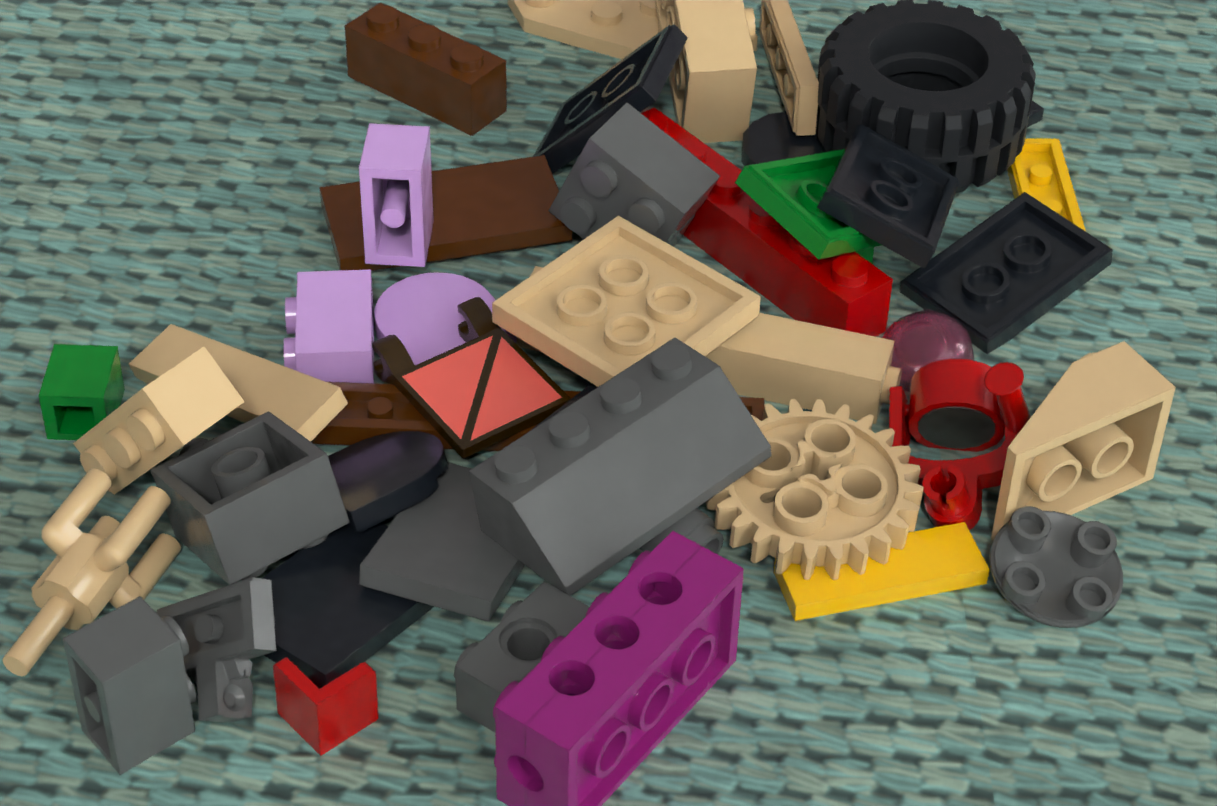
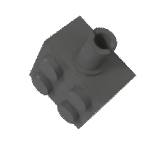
[151,411,350,585]

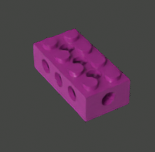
[493,531,744,806]

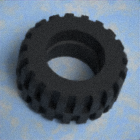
[816,0,1036,193]

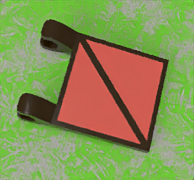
[372,297,571,459]

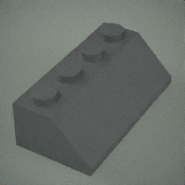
[469,337,772,596]

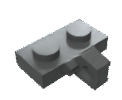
[156,577,276,723]

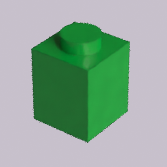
[39,344,125,440]

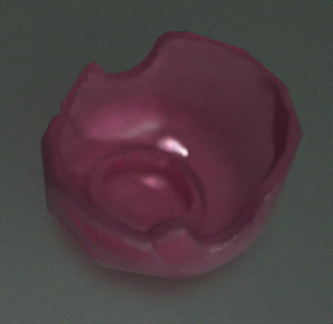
[882,309,974,392]

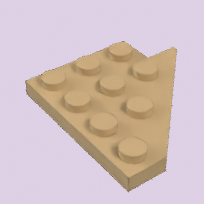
[508,0,758,59]

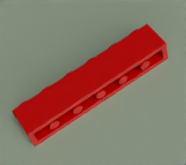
[641,107,893,337]

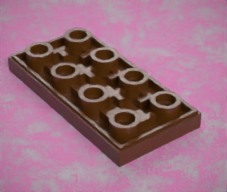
[319,155,572,271]

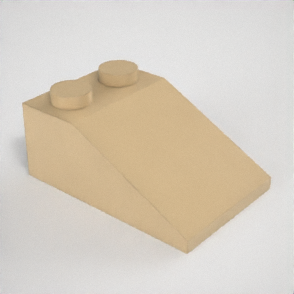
[991,341,1176,541]

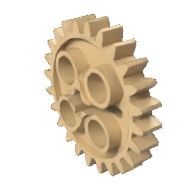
[706,399,923,580]

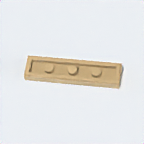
[759,0,819,136]
[129,324,348,442]

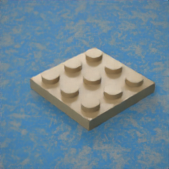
[492,216,761,387]

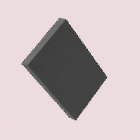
[359,462,525,621]

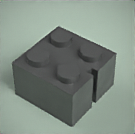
[548,103,721,247]

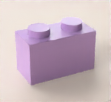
[359,123,434,267]
[284,270,374,383]

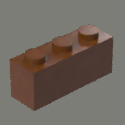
[345,2,507,136]

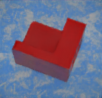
[273,657,379,756]

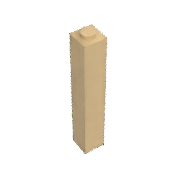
[517,266,902,424]

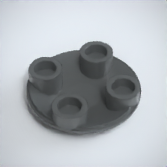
[990,506,1123,628]

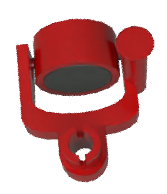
[889,359,1031,530]

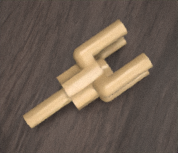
[2,468,181,676]

